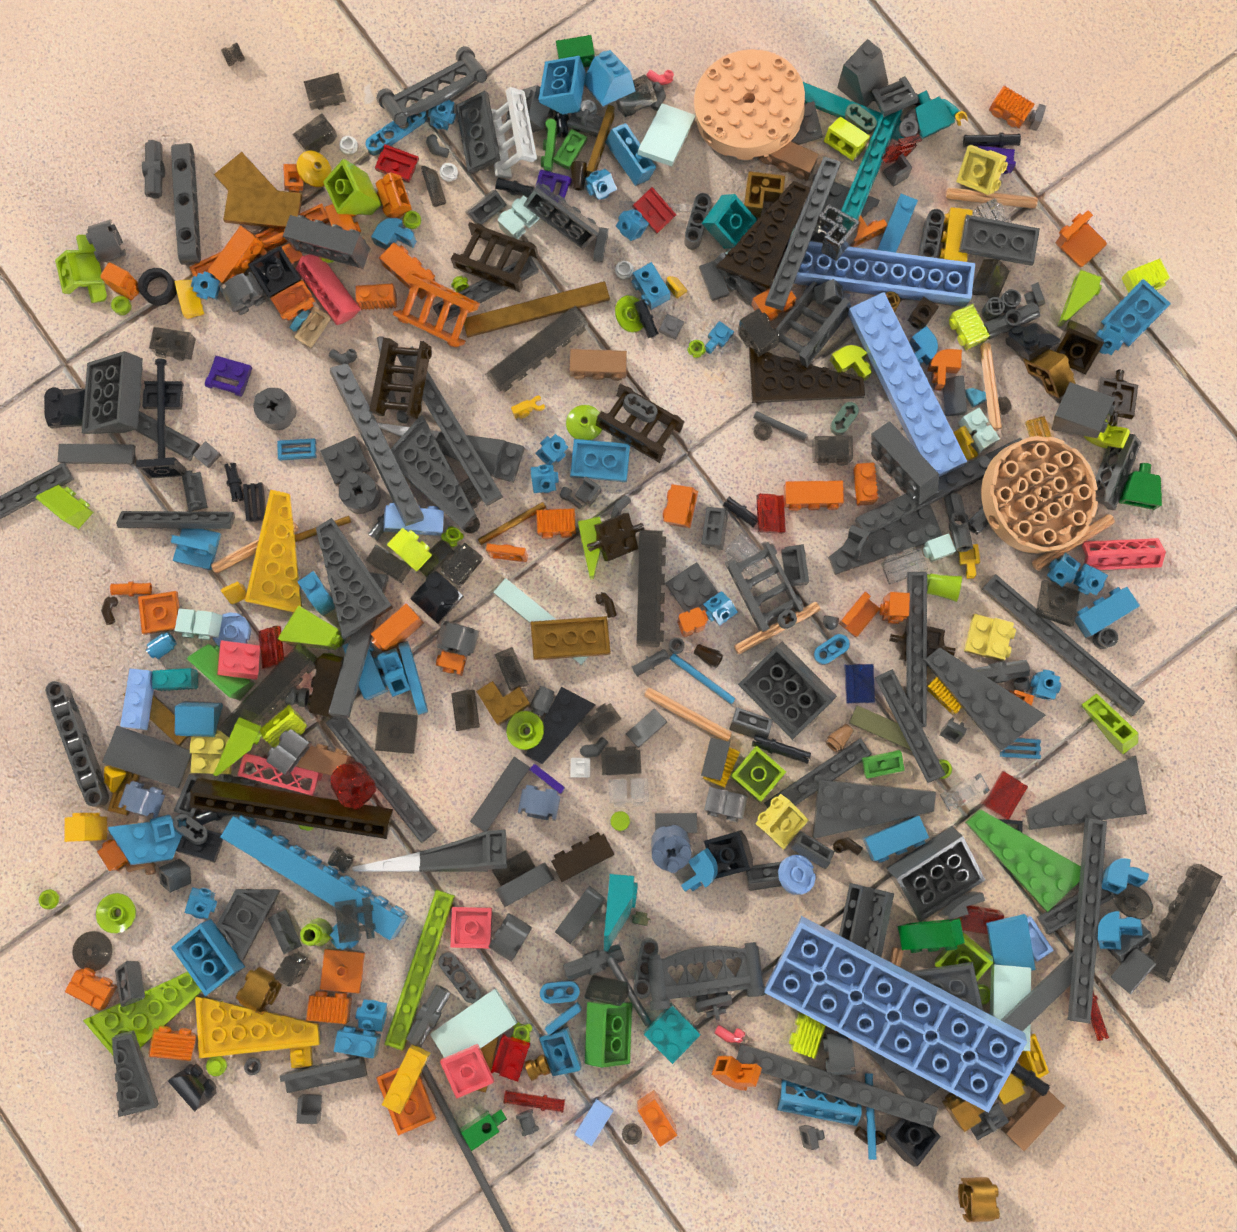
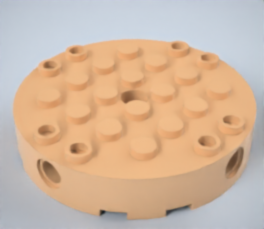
[694,49,805,160]
[981,436,1098,554]

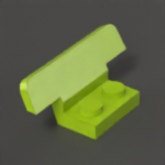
[55,235,107,303]

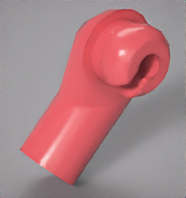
[646,70,674,85]
[714,1025,745,1043]

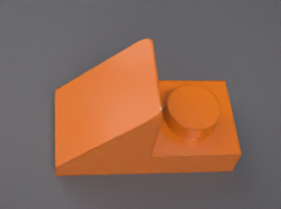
[850,215,887,247]

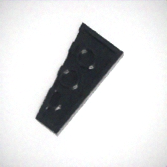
[525,687,596,764]

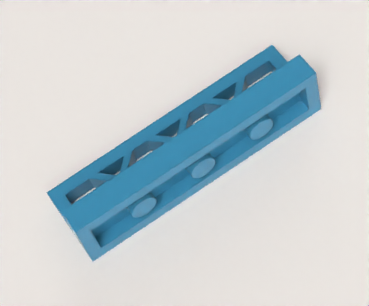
[777,1079,862,1126]

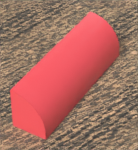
[295,255,361,325]

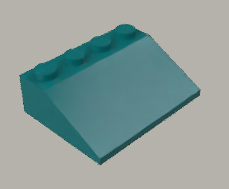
[604,874,638,952]

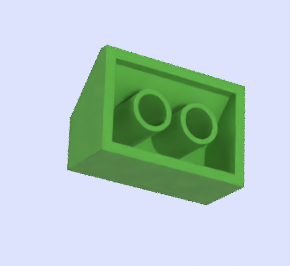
[187,644,256,701]
[585,1001,632,1068]

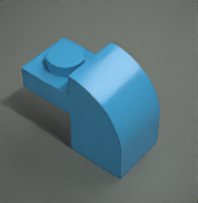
[371,218,417,250]
[909,326,938,365]
[298,571,335,616]
[377,648,411,697]
[681,848,718,892]
[1102,858,1149,894]
[1098,911,1143,950]

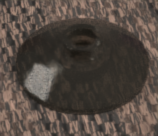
[1113,884,1153,920]
[72,931,112,971]

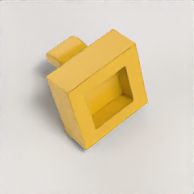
[290,1046,313,1068]

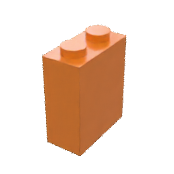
[371,603,424,652]
[637,1090,678,1147]

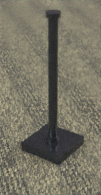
[136,358,187,479]

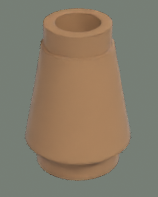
[826,724,854,752]

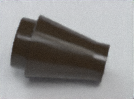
[570,161,587,191]
[694,644,724,668]

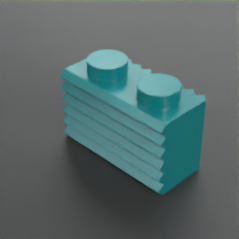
[152,668,198,691]

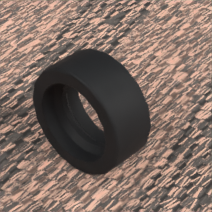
[138,268,177,306]

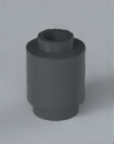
[530,686,554,716]

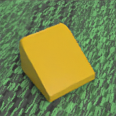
[666,276,687,299]
[221,582,247,605]
[104,765,126,793]

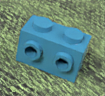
[631,262,671,310]
[334,1026,381,1058]

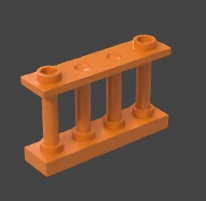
[393,272,480,347]

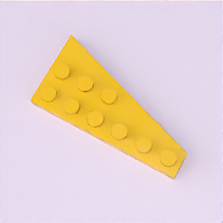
[245,489,302,612]

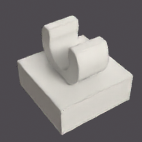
[570,758,590,778]

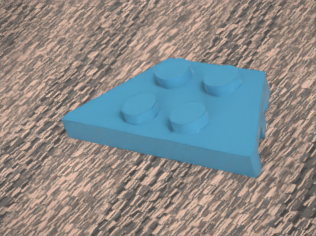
[108,819,186,865]

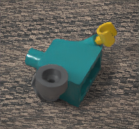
[899,90,968,140]

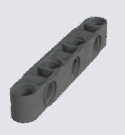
[171,143,201,265]
[45,681,109,807]

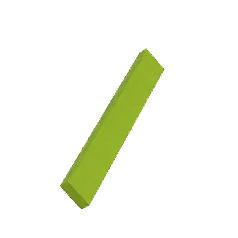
[384,890,455,1051]

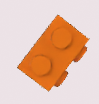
[1055,210,1107,267]
[270,280,315,321]

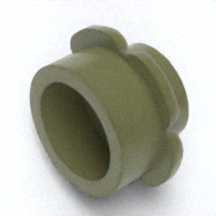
[632,911,651,926]

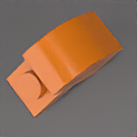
[927,349,962,391]
[711,1056,762,1091]

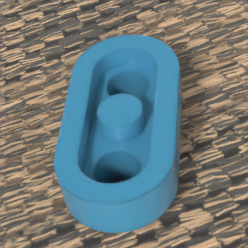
[813,634,850,665]
[540,981,580,1004]

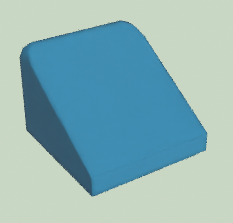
[150,815,176,842]

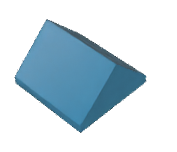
[175,701,223,737]
[539,1026,582,1076]

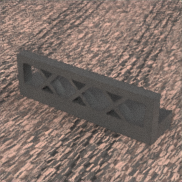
[1095,434,1141,510]
[280,1056,367,1093]

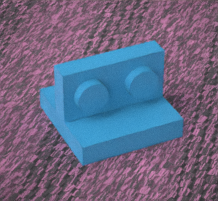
[171,529,222,570]

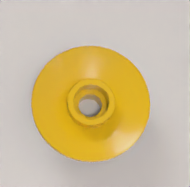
[296,151,332,187]

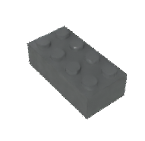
[283,215,371,269]
[871,421,939,504]

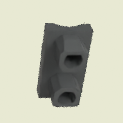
[567,109,604,137]
[696,992,732,1022]
[970,1103,1009,1140]

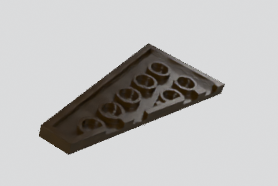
[716,181,811,288]
[749,347,865,403]

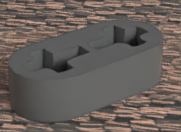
[593,227,609,263]
[623,394,657,422]
[173,814,208,845]

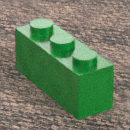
[897,918,965,953]

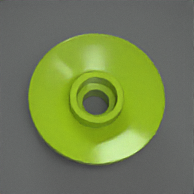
[615,295,643,333]
[566,405,602,440]
[506,711,544,750]
[96,893,136,933]

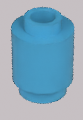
[146,632,177,659]

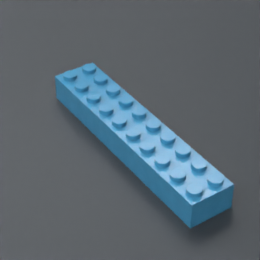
[220,815,409,940]

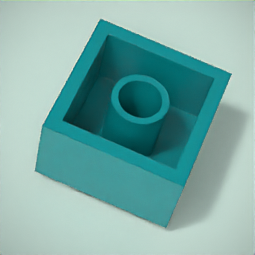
[702,194,757,249]
[643,1002,701,1064]

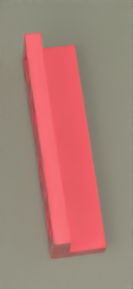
[1082,538,1166,570]
[237,753,323,796]

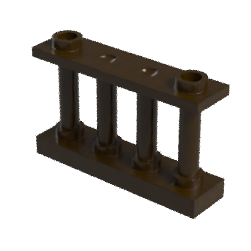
[451,222,539,292]
[369,338,432,420]
[596,384,685,463]

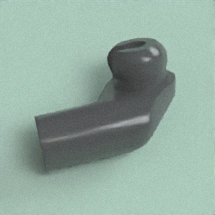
[651,82,666,111]
[426,134,449,158]
[329,349,357,364]
[611,495,631,518]
[580,737,608,757]

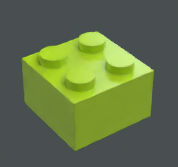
[730,746,786,802]
[935,932,993,981]

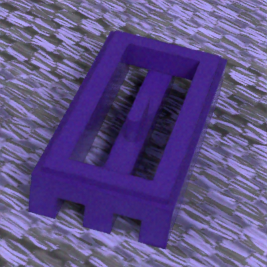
[529,764,565,794]

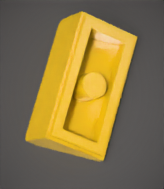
[174,280,205,319]
[1018,1034,1049,1079]

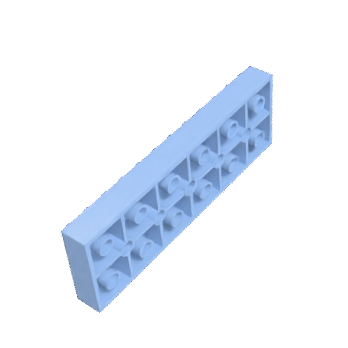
[764,916,1027,1113]

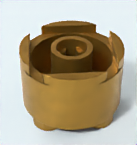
[236,967,283,1015]
[958,1177,1000,1223]

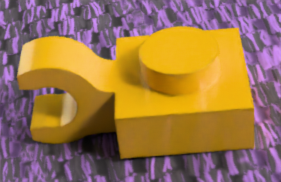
[511,395,545,419]
[953,426,978,461]
[958,544,980,579]

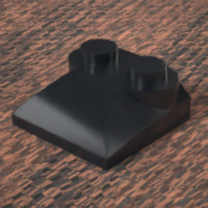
[248,246,301,298]
[1006,323,1061,361]
[44,387,85,428]
[410,570,464,624]
[704,830,753,879]
[168,1064,217,1112]
[886,1118,941,1167]

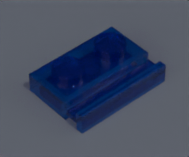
[844,664,875,704]

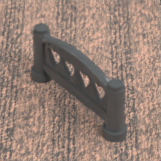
[376,46,487,126]
[647,942,767,1010]

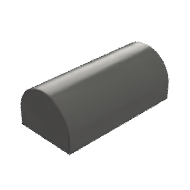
[174,774,201,818]
[791,831,835,869]

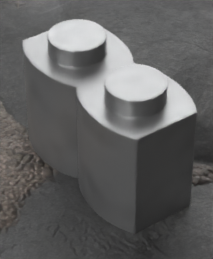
[266,729,312,776]
[704,787,748,822]

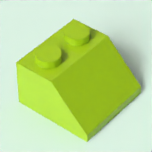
[35,485,93,529]

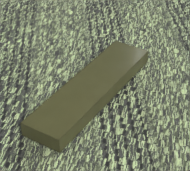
[849,705,929,751]

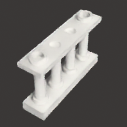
[491,87,537,179]

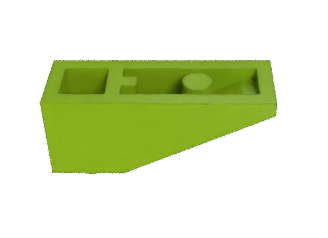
[1057,270,1102,327]
[578,517,601,580]
[1082,693,1139,754]
[213,717,262,776]

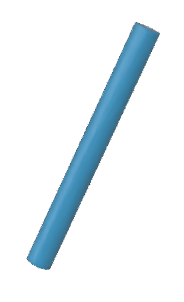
[669,654,736,704]
[865,1073,877,1160]

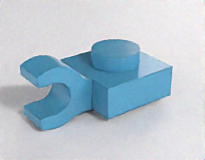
[705,321,734,354]

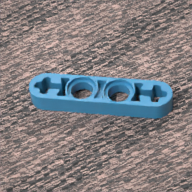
[365,111,427,155]
[398,641,428,715]

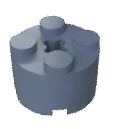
[118,781,165,818]
[518,785,561,821]
[651,825,691,873]

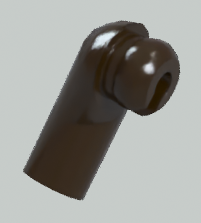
[595,592,617,618]
[101,596,118,625]
[833,837,863,856]
[854,1126,886,1145]

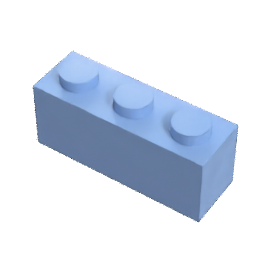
[383,503,444,536]
[120,668,154,730]

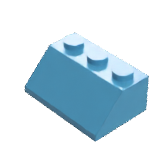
[584,50,636,106]
[538,56,586,114]
[171,919,245,996]

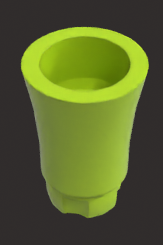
[927,573,962,602]
[300,918,332,946]

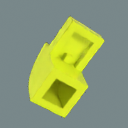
[829,345,872,381]
[1084,419,1130,449]

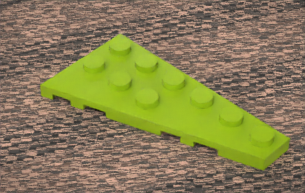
[83,972,202,1056]

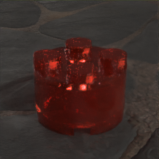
[330,762,377,809]

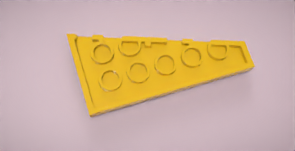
[195,996,321,1058]

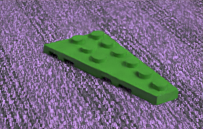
[965,809,1081,912]

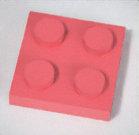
[217,640,260,680]
[450,907,492,949]
[440,1044,494,1099]

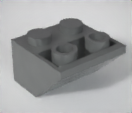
[505,85,550,133]

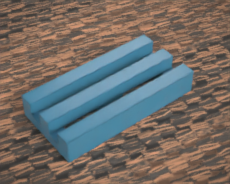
[277,438,317,460]
[1000,738,1041,759]
[545,1002,582,1035]

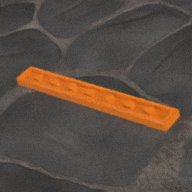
[189,203,330,277]

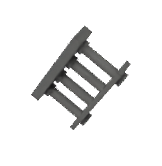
[769,281,851,367]
[725,541,803,632]

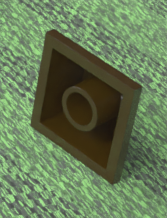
[1055,320,1105,375]

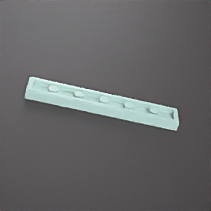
[493,578,589,665]

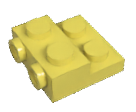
[956,145,1008,195]
[964,614,1016,661]
[190,731,232,774]
[755,794,808,850]

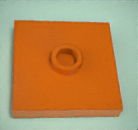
[486,543,528,562]
[138,591,180,635]
[320,949,365,993]

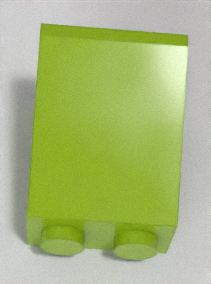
[323,159,382,215]
[278,605,345,650]

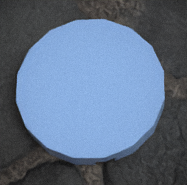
[213,612,251,646]
[778,855,816,895]

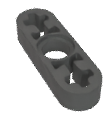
[439,952,481,1003]

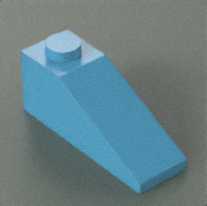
[877,194,918,253]

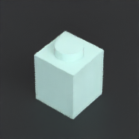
[923,533,956,562]

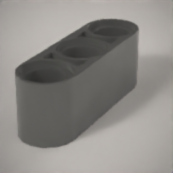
[684,193,711,250]
[918,209,945,258]
[495,862,555,908]
[555,886,605,944]
[634,938,658,998]

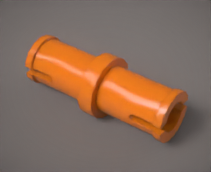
[110,581,152,597]

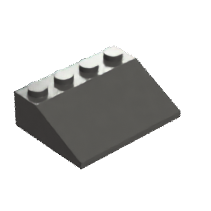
[523,182,599,250]
[82,351,143,434]
[738,641,837,740]
[886,826,985,922]

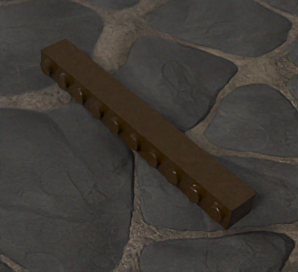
[190,777,393,839]

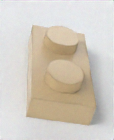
[294,307,331,349]

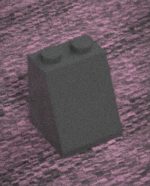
[837,39,888,107]
[1051,382,1116,438]

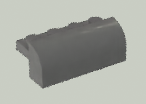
[839,883,894,957]

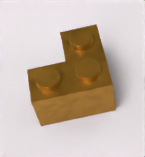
[744,171,785,218]
[1023,349,1076,398]
[476,681,531,726]
[942,1093,994,1132]

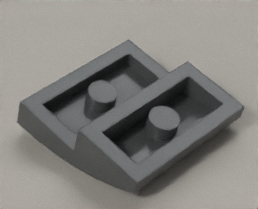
[939,891,985,920]

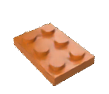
[376,1067,437,1136]

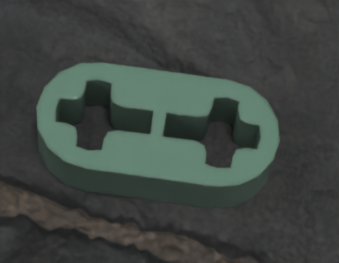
[845,104,877,134]
[830,402,859,436]

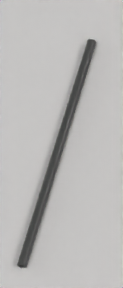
[421,1064,513,1232]

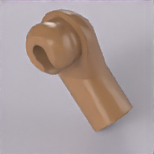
[126,862,156,875]

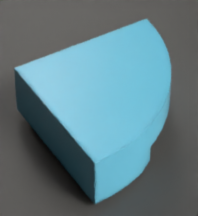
[289,310,311,332]
[965,388,987,408]

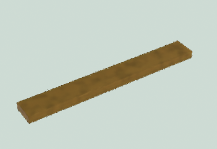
[464,281,610,338]

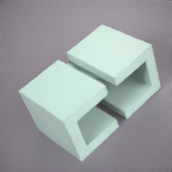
[498,195,540,239]
[958,407,1000,454]
[175,608,223,640]

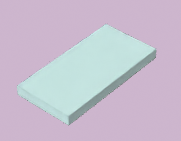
[637,103,695,167]
[990,964,1031,1051]
[430,988,518,1058]

